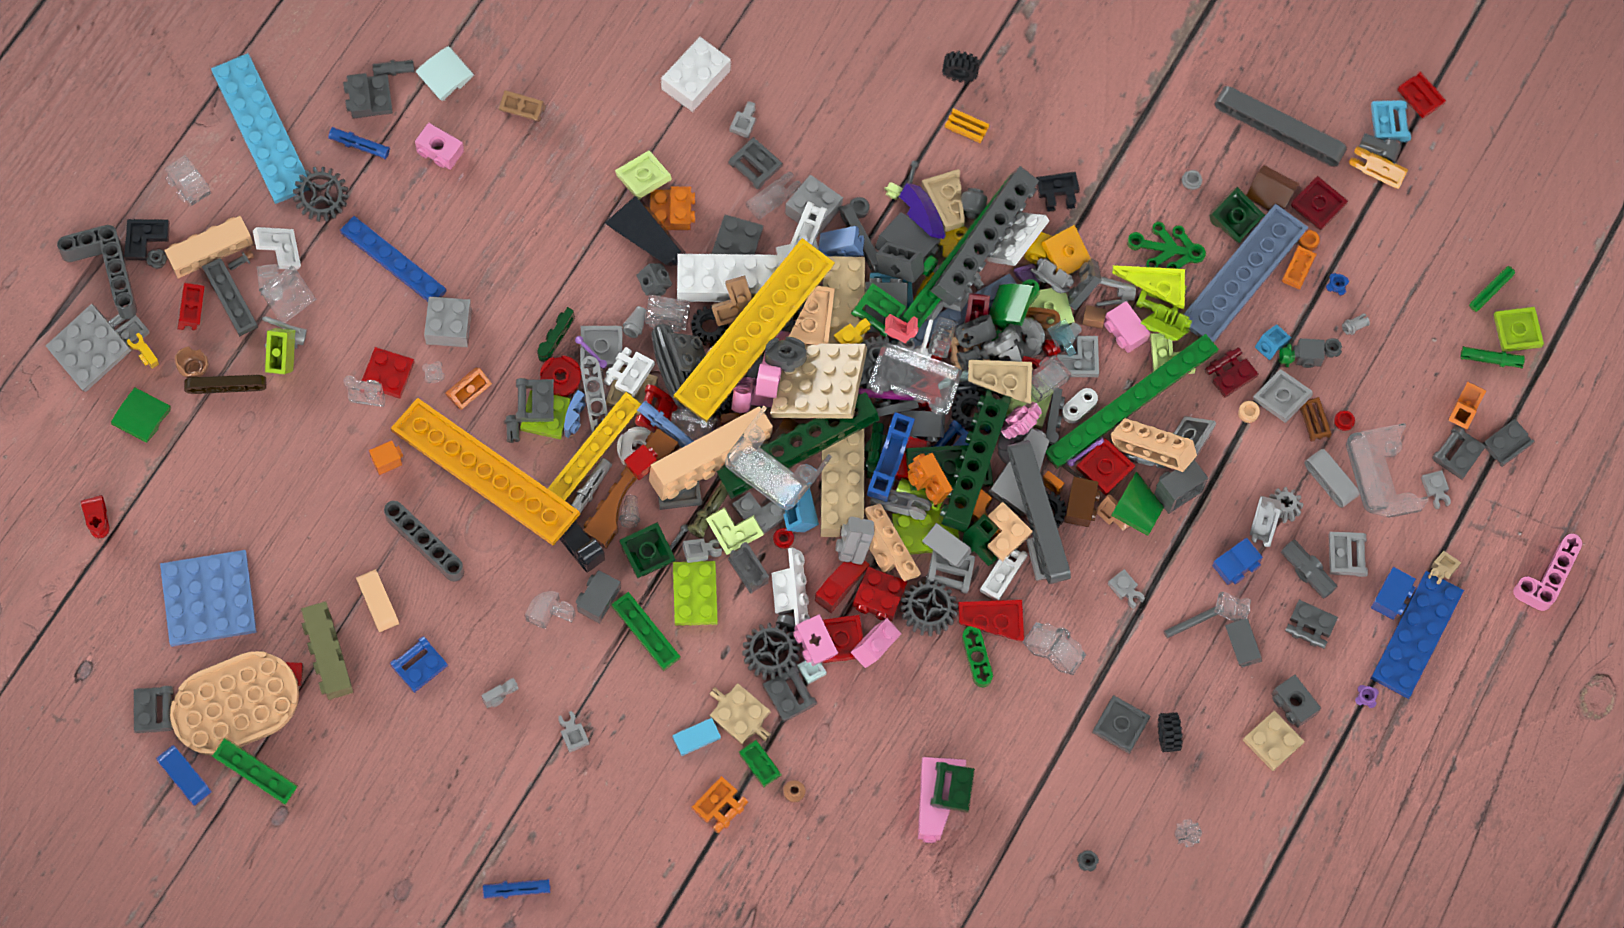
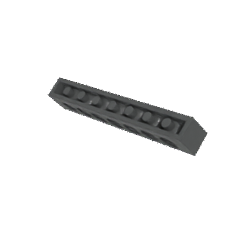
[931,166,1039,306]

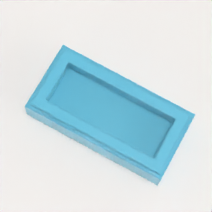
[672,718,721,756]

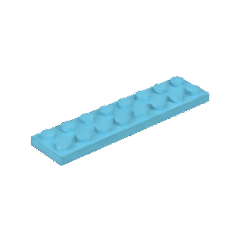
[211,53,310,204]

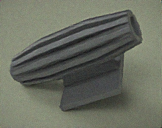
[651,324,706,407]

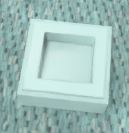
[797,660,827,685]

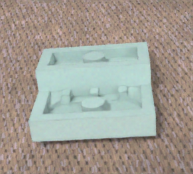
[416,46,474,101]

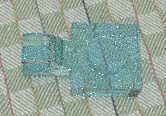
[1047,319,1076,357]

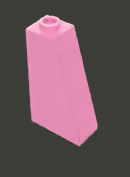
[918,757,966,843]

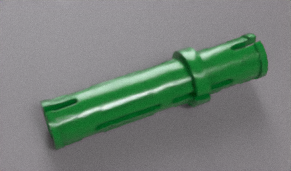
[1460,346,1525,369]

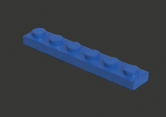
[340,216,447,302]

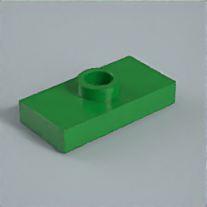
[739,740,782,788]

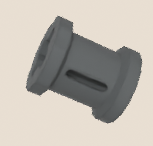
[957,346,983,370]

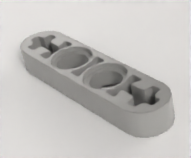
[580,356,608,433]

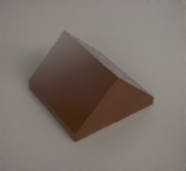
[1246,165,1299,211]

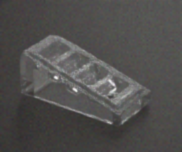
[927,317,958,358]

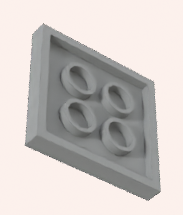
[46,304,132,392]

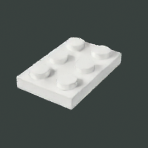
[986,212,1050,266]

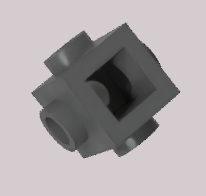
[636,263,673,297]

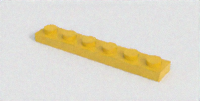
[547,392,641,501]

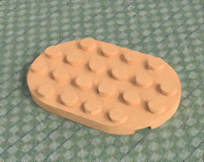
[170,652,299,755]

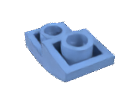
[564,390,586,438]

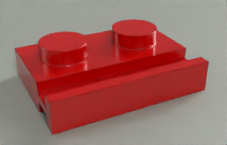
[1397,71,1446,119]

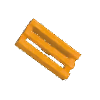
[944,108,990,144]

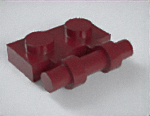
[1205,347,1259,398]

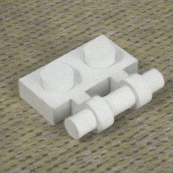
[603,347,655,398]

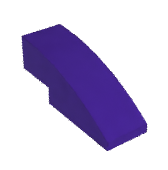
[899,183,946,239]

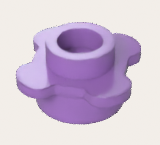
[1355,685,1379,708]

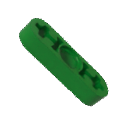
[962,626,993,688]

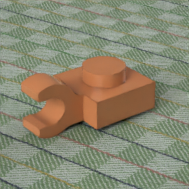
[1096,495,1130,531]

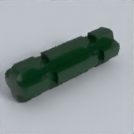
[868,422,884,463]

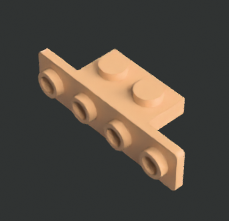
[864,504,921,581]

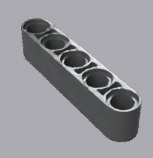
[384,501,464,582]

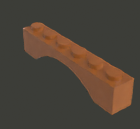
[583,428,679,549]

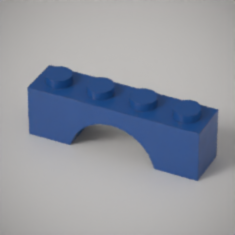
[867,412,915,502]

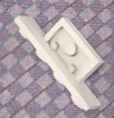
[772,547,810,625]

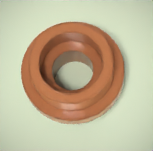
[784,780,805,802]

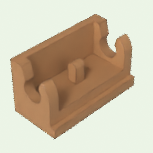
[499,90,546,122]

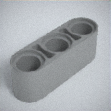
[1304,449,1359,508]

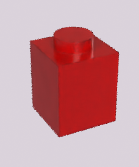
[624,444,658,481]

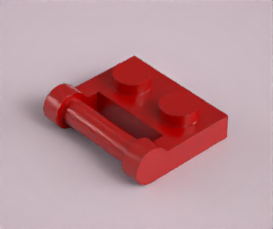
[635,385,678,433]

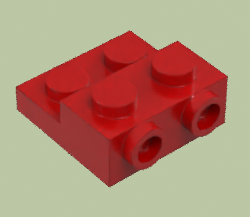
[853,567,908,621]

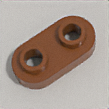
[1026,307,1061,331]

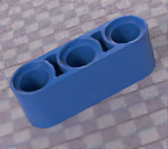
[156,745,212,806]

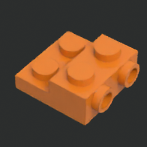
[650,186,695,231]
[908,453,953,506]

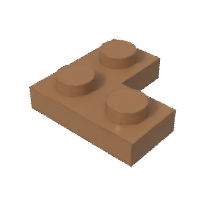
[712,275,753,326]

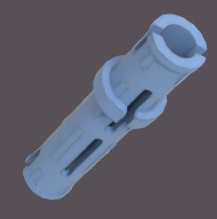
[637,400,694,448]

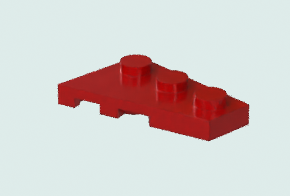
[958,600,1024,643]

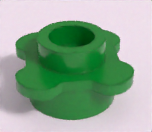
[1279,344,1295,368]

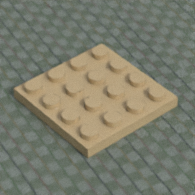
[770,344,867,419]

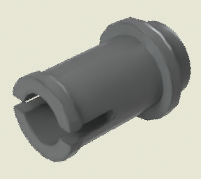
[504,415,521,443]

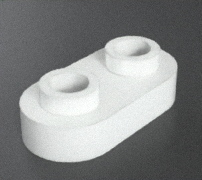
[1062,388,1098,424]

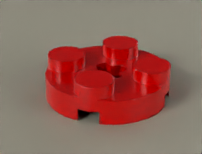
[540,356,582,398]

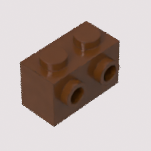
[1064,477,1101,527]

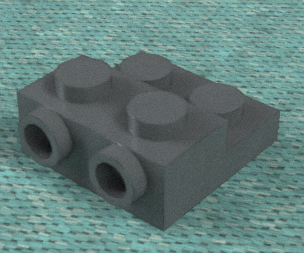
[343,73,393,119]

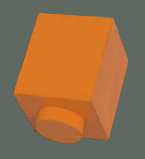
[369,440,404,475]

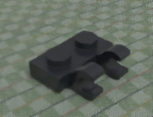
[1036,172,1080,212]

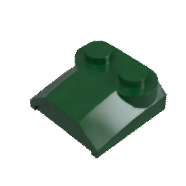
[1209,187,1265,244]
[619,522,676,579]

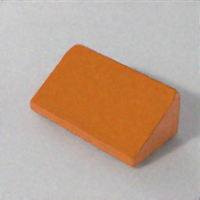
[445,367,492,410]

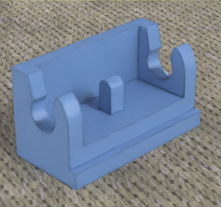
[818,226,864,257]

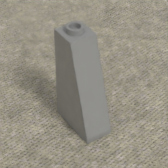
[987,429,1049,516]

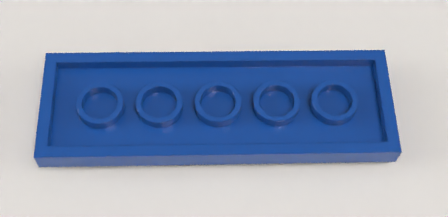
[1370,571,1464,699]

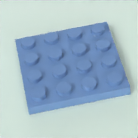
[160,550,257,647]

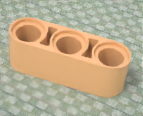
[356,569,399,633]

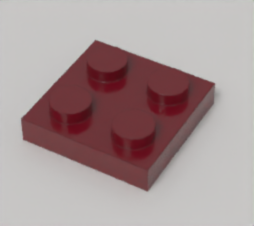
[1290,175,1348,231]

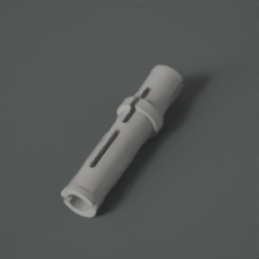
[571,458,613,516]

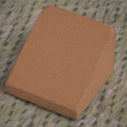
[1082,305,1106,329]

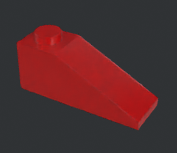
[815,560,870,614]

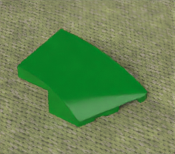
[1111,472,1164,536]

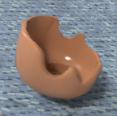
[175,346,209,378]

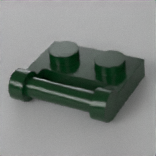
[930,762,975,813]

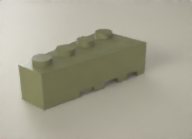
[301,601,354,700]

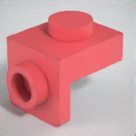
[885,314,919,344]

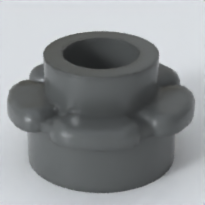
[146,249,167,269]
[1324,338,1342,358]
[1077,850,1099,871]

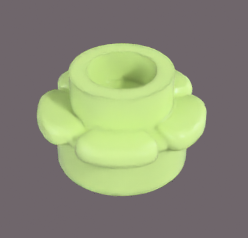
[884,182,903,200]

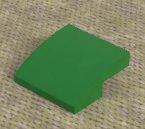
[988,284,1035,326]
[111,388,171,443]

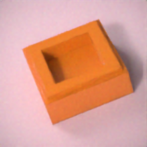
[1042,471,1065,495]

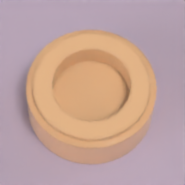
[1238,401,1260,423]

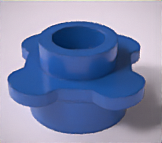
[1326,273,1349,295]

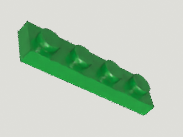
[611,592,681,671]
[212,737,298,805]

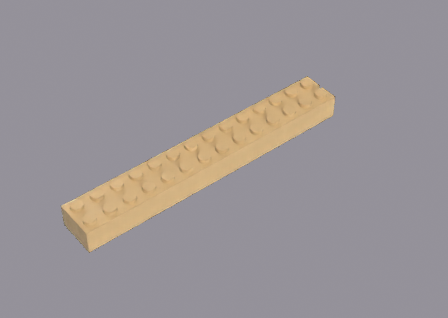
[821,256,865,537]

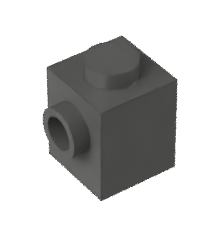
[1293,338,1325,368]

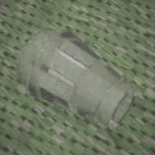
[619,495,640,528]

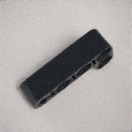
[559,521,605,573]

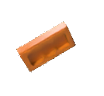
[1281,245,1317,290]

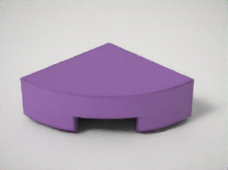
[1014,263,1040,284]

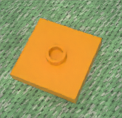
[1041,225,1091,274]

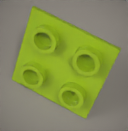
[1140,304,1192,341]

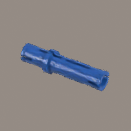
[328,127,390,159]
[483,879,550,899]

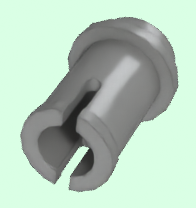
[1342,313,1370,335]

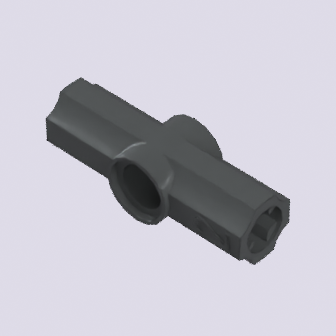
[1281,540,1338,599]

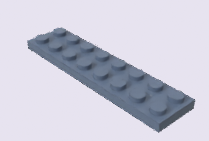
[1183,204,1308,343]

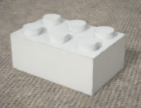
[661,37,731,112]

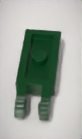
[537,307,575,363]

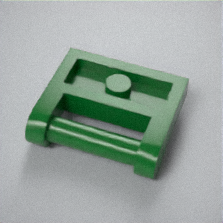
[851,283,906,338]

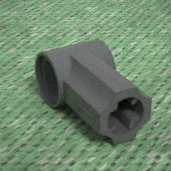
[1359,133,1401,163]

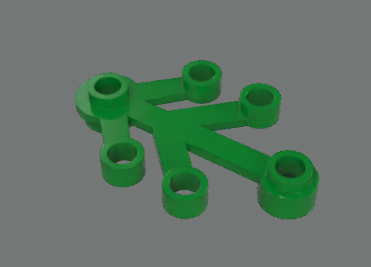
[1127,222,1206,269]

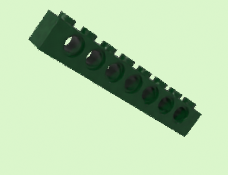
[940,387,1012,533]
[716,392,880,499]

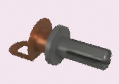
[228,244,257,270]

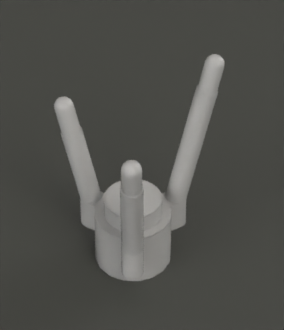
[1096,276,1136,306]
[262,316,307,349]

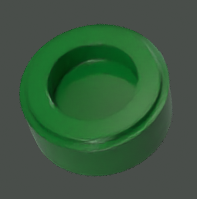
[922,256,938,277]

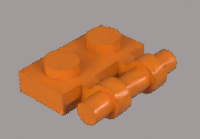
[692,776,748,833]

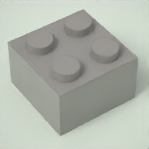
[785,175,843,237]
[424,297,472,347]

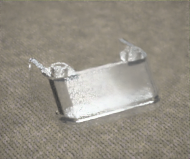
[725,406,832,510]

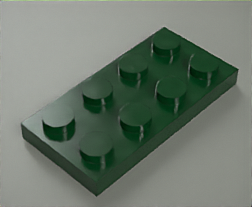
[905,445,993,491]

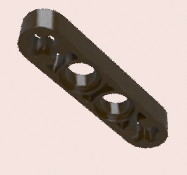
[184,375,266,394]

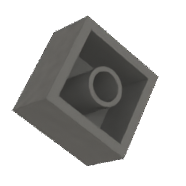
[1154,460,1208,514]

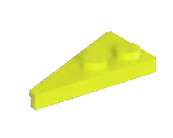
[1112,265,1185,309]

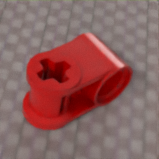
[81,495,110,539]

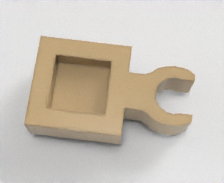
[1428,551,1461,584]

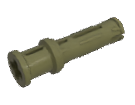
[687,482,728,538]

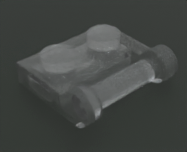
[344,376,385,407]

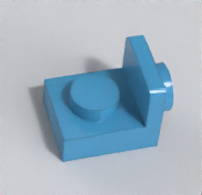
[1255,324,1292,360]

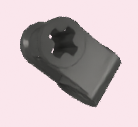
[955,315,997,348]

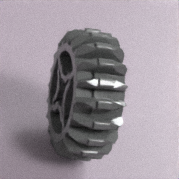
[293,166,349,222]
[900,579,958,637]
[742,622,800,680]

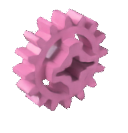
[1001,402,1042,439]

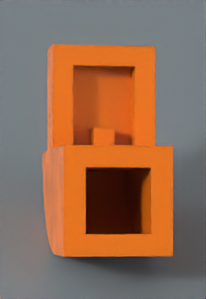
[1448,381,1487,429]

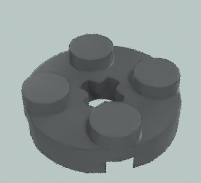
[765,337,807,372]

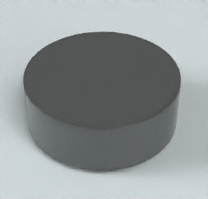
[850,197,869,218]
[776,614,796,632]

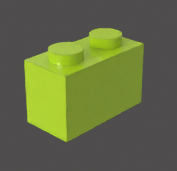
[265,328,296,374]

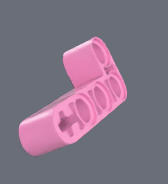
[755,331,791,398]
[731,377,774,413]
[1513,534,1582,611]

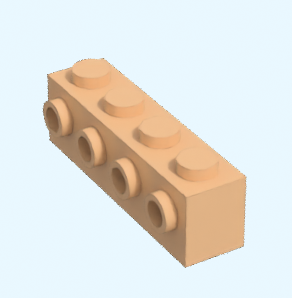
[1111,418,1197,472]

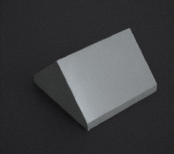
[1173,416,1216,460]

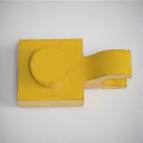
[834,318,871,344]
[127,333,159,369]

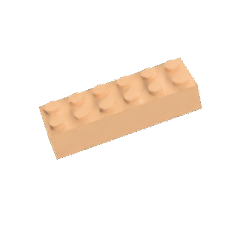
[649,406,773,501]

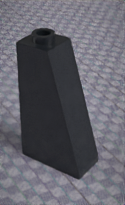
[605,196,686,266]

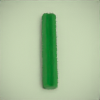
[1469,266,1515,312]

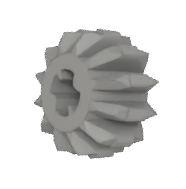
[1269,487,1303,524]

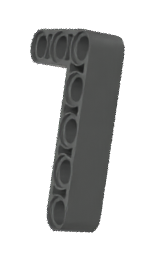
[57,225,137,319]

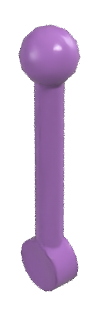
[575,336,607,369]
[1067,437,1104,466]

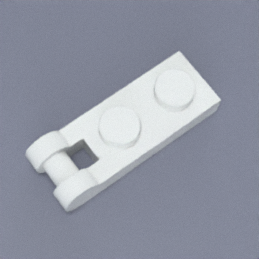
[787,201,828,255]
[980,549,1028,601]

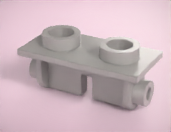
[1030,258,1074,293]

